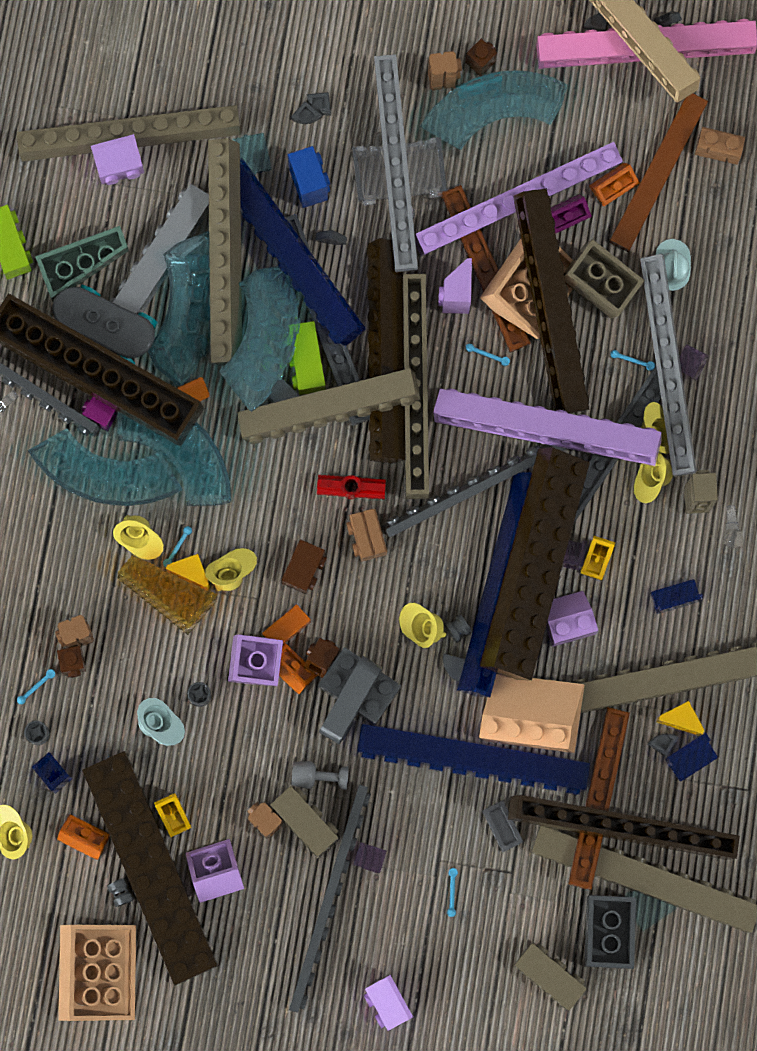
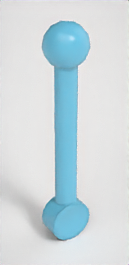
[466,344,510,366]
[610,350,655,371]
[163,526,192,568]
[17,669,55,705]
[447,868,458,917]

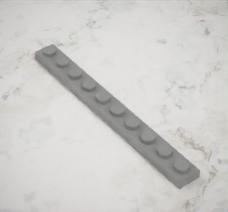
[374,54,418,272]
[640,254,697,477]

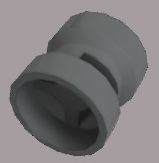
[187,682,211,707]
[24,720,50,746]
[107,877,137,907]

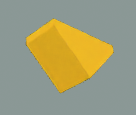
[581,536,615,580]
[166,554,210,591]
[656,701,704,736]
[154,793,192,838]

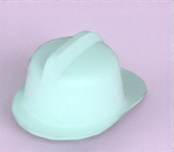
[655,239,691,291]
[137,698,185,746]

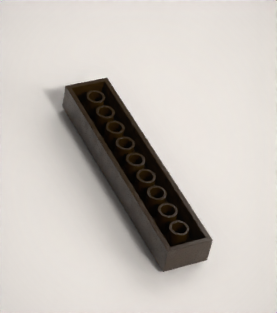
[0,293,204,447]
[480,447,590,681]
[82,751,219,986]

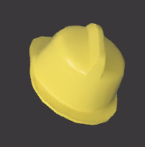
[641,402,669,454]
[634,452,673,503]
[113,515,164,560]
[205,548,257,591]
[399,603,446,648]
[0,805,33,860]

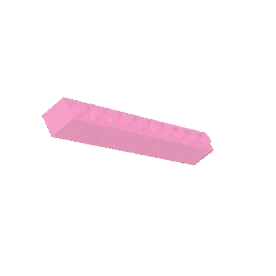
[536,19,757,69]

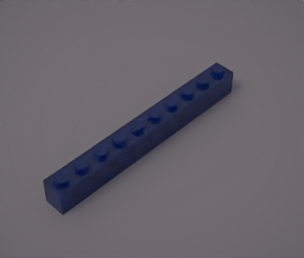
[240,157,366,346]
[457,472,532,698]
[357,724,590,795]

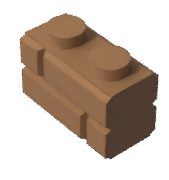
[428,51,462,91]
[695,127,745,165]
[346,509,387,562]
[55,615,94,648]
[247,802,283,839]

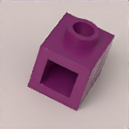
[82,397,119,432]

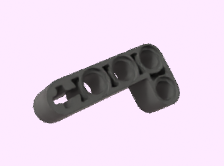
[319,656,383,744]

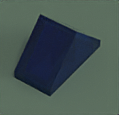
[32,752,73,794]

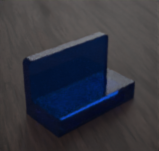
[650,579,703,614]
[665,733,718,782]

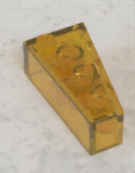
[118,555,218,635]

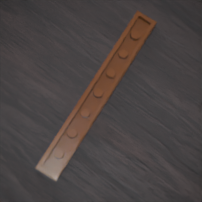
[609,93,708,252]
[441,185,531,353]
[568,707,630,890]

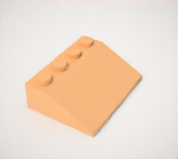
[480,239,573,339]
[479,673,585,753]
[59,925,136,1021]

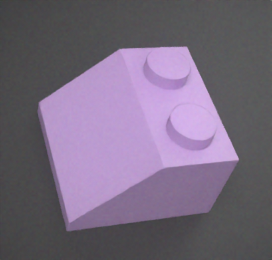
[91,134,144,185]
[438,258,472,314]
[546,591,599,647]
[228,634,283,686]
[185,839,244,903]
[363,975,413,1030]

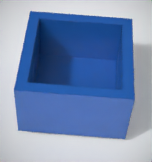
[288,146,330,208]

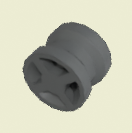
[444,614,472,643]

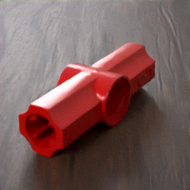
[317,475,386,500]

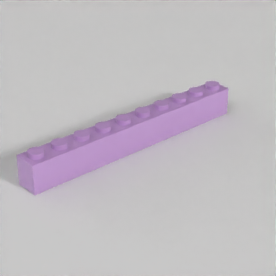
[414,142,623,256]
[433,388,661,466]

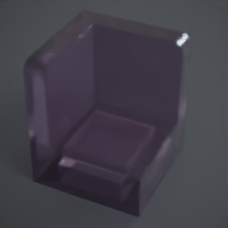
[679,344,709,381]
[562,540,587,571]
[353,842,387,874]

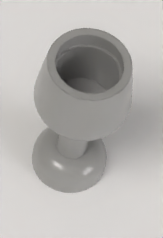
[291,761,349,790]

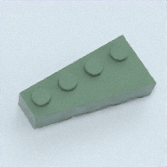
[35,226,129,302]

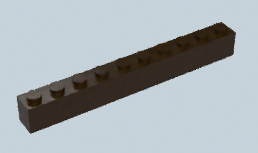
[513,188,589,414]
[367,238,405,464]
[508,794,740,860]

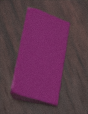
[551,194,592,233]

